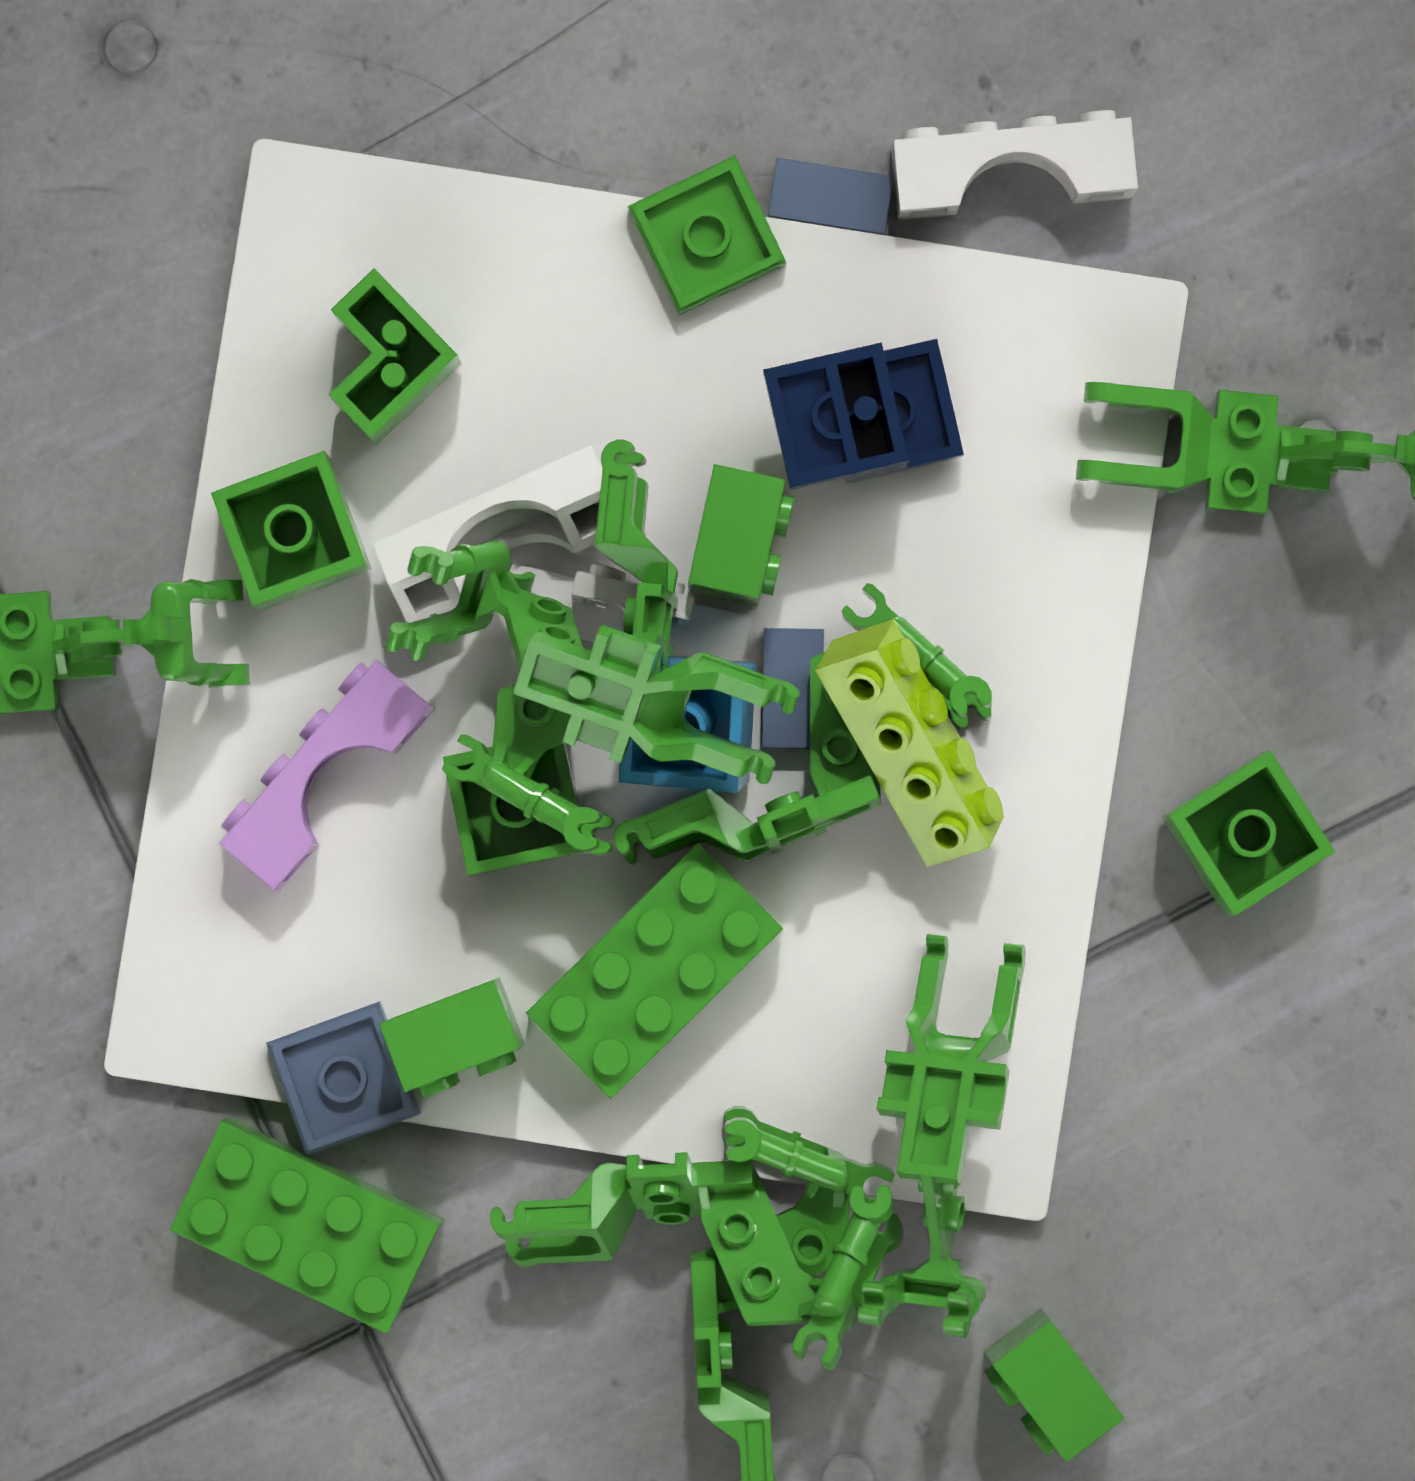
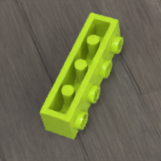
[815,619,1004,867]

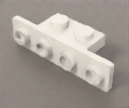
[517,564,751,662]

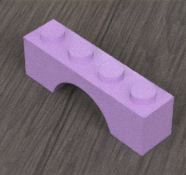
[219,660,435,890]

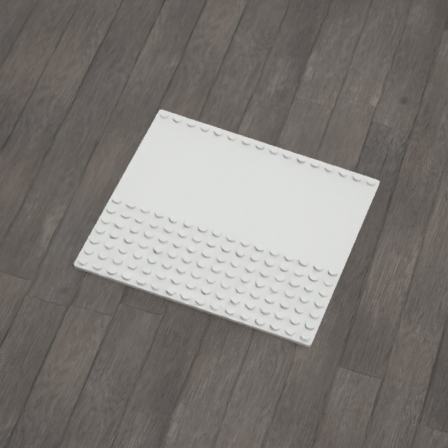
[104,139,1188,1221]

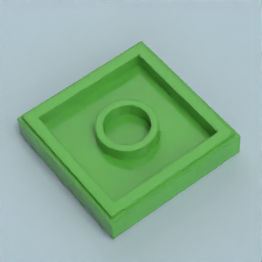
[628,155,786,316]

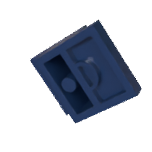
[763,339,964,490]

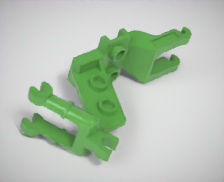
[1076,382,1415,515]
[442,439,678,856]
[385,541,800,784]
[0,579,250,715]
[614,583,992,865]
[858,934,1025,1338]
[691,1106,895,1481]
[490,1152,904,1371]

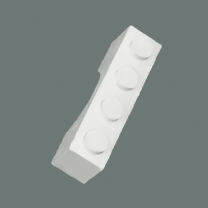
[891,110,1138,220]
[372,445,602,623]

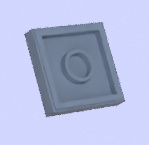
[266,1001,421,1155]

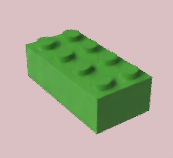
[526,842,783,1099]
[169,1117,444,1334]

